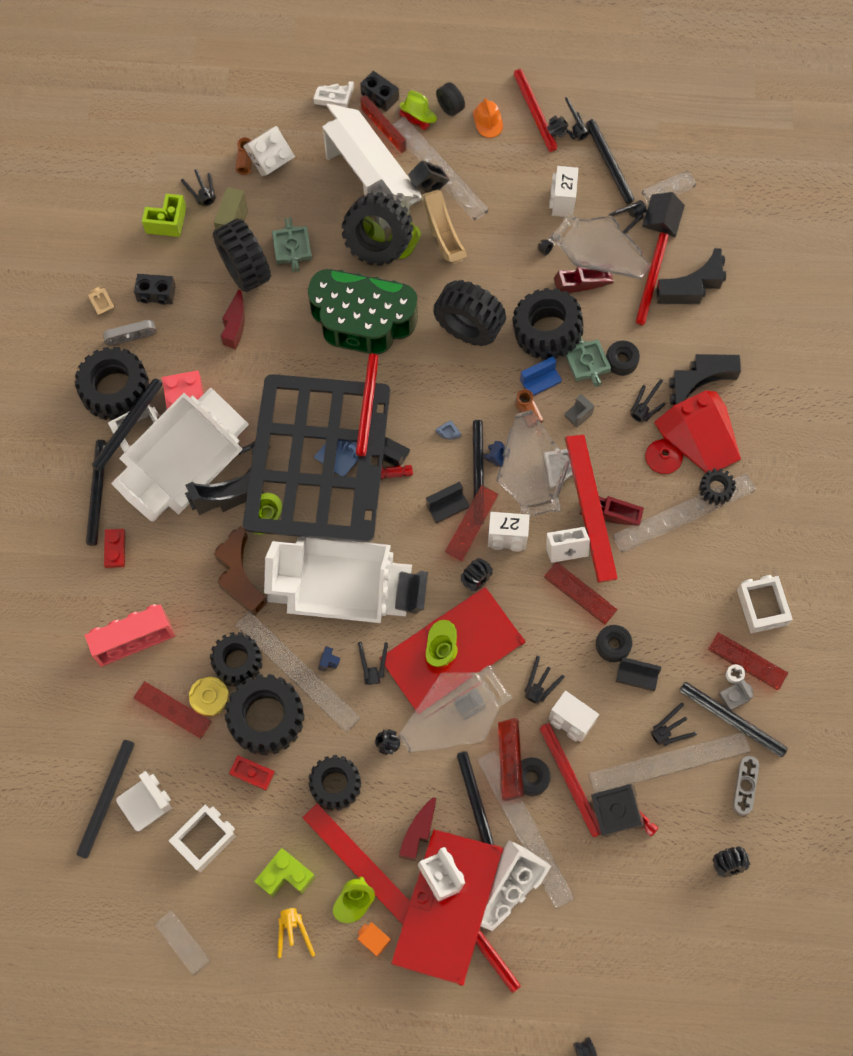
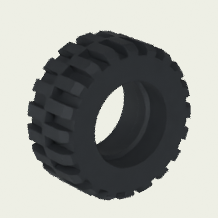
[342,192,413,266]
[213,219,271,292]
[433,280,506,346]
[512,288,584,360]
[75,347,149,420]
[225,674,304,755]

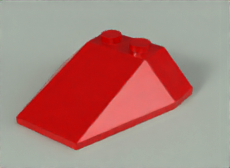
[654,390,741,473]

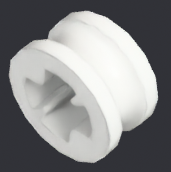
[725,664,745,684]

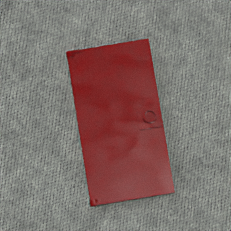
[379,586,526,716]
[391,829,504,986]

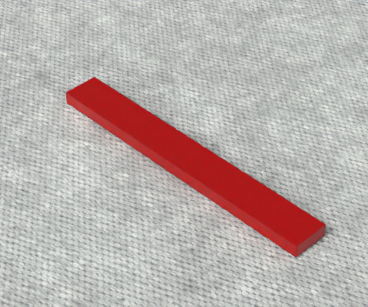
[565,434,618,583]
[302,803,410,925]

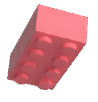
[162,370,204,409]
[85,604,175,667]

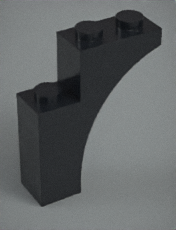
[656,248,726,304]
[669,354,741,406]
[185,472,264,515]

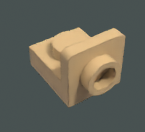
[88,287,115,316]

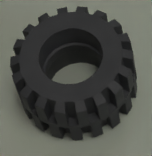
[210,632,263,686]
[308,755,361,811]

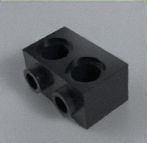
[360,70,399,112]
[408,160,450,193]
[134,274,176,305]

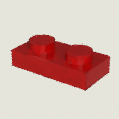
[104,528,125,568]
[229,755,275,791]

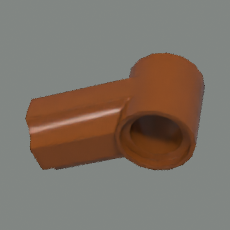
[235,137,252,175]
[515,389,543,428]

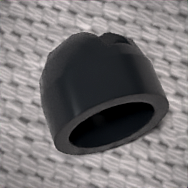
[538,239,553,255]

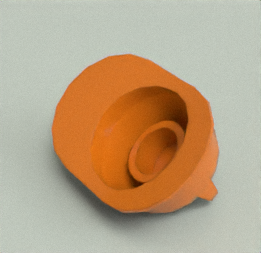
[473,98,503,138]

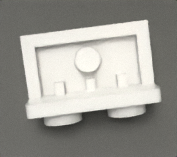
[418,847,465,901]

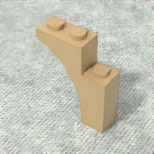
[421,190,467,264]

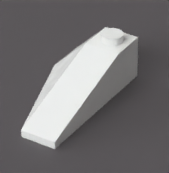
[481,840,551,931]

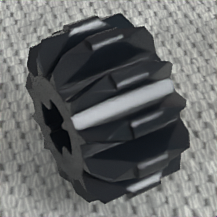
[460,558,493,591]
[712,846,750,877]

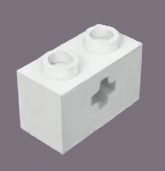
[546,527,590,563]

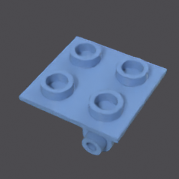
[314,441,359,477]

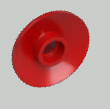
[645,439,683,474]

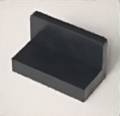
[383,437,410,466]
[426,481,469,523]
[395,571,428,614]
[615,657,661,691]

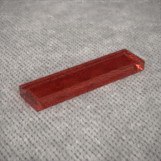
[360,95,407,153]
[445,485,499,562]
[544,562,618,625]
[708,632,788,691]
[133,681,212,739]
[498,718,523,801]

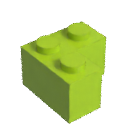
[142,194,187,237]
[254,848,316,897]

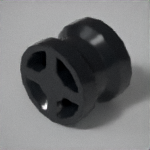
[573,1037,597,1056]

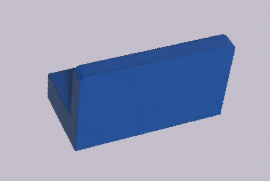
[520,356,562,396]

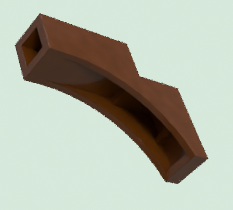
[214,526,268,617]

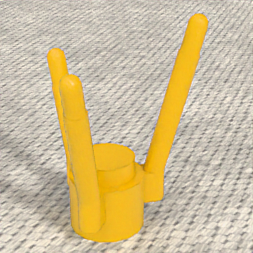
[278,908,315,958]

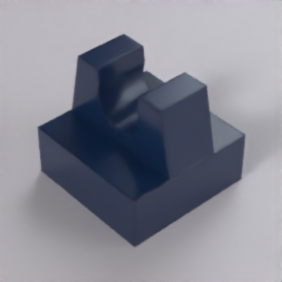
[484,441,509,467]
[318,646,340,671]

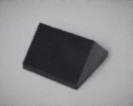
[642,192,685,237]

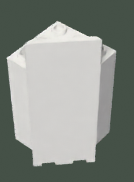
[322,104,422,230]
[111,387,249,522]
[264,537,412,623]

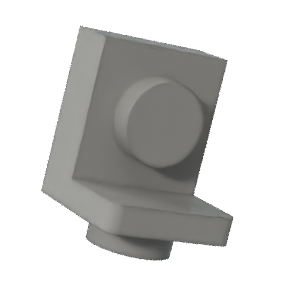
[719,679,753,710]

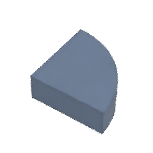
[435,420,461,440]

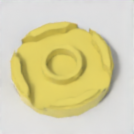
[189,676,229,717]

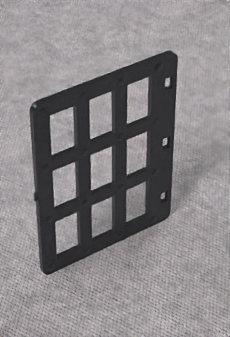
[243,374,390,542]

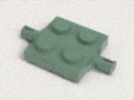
[272,217,312,273]
[565,337,611,387]

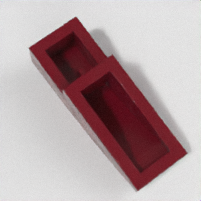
[553,266,614,293]
[221,290,245,350]
[579,496,644,526]
[399,797,436,861]

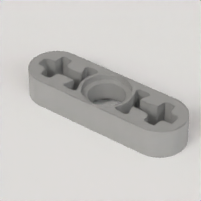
[103,320,156,346]
[732,756,759,816]

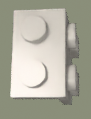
[116,771,172,832]

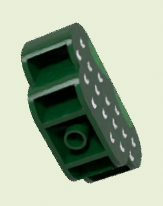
[308,269,418,355]

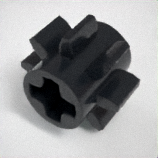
[547,115,569,138]
[375,729,400,755]

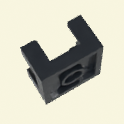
[591,784,646,837]

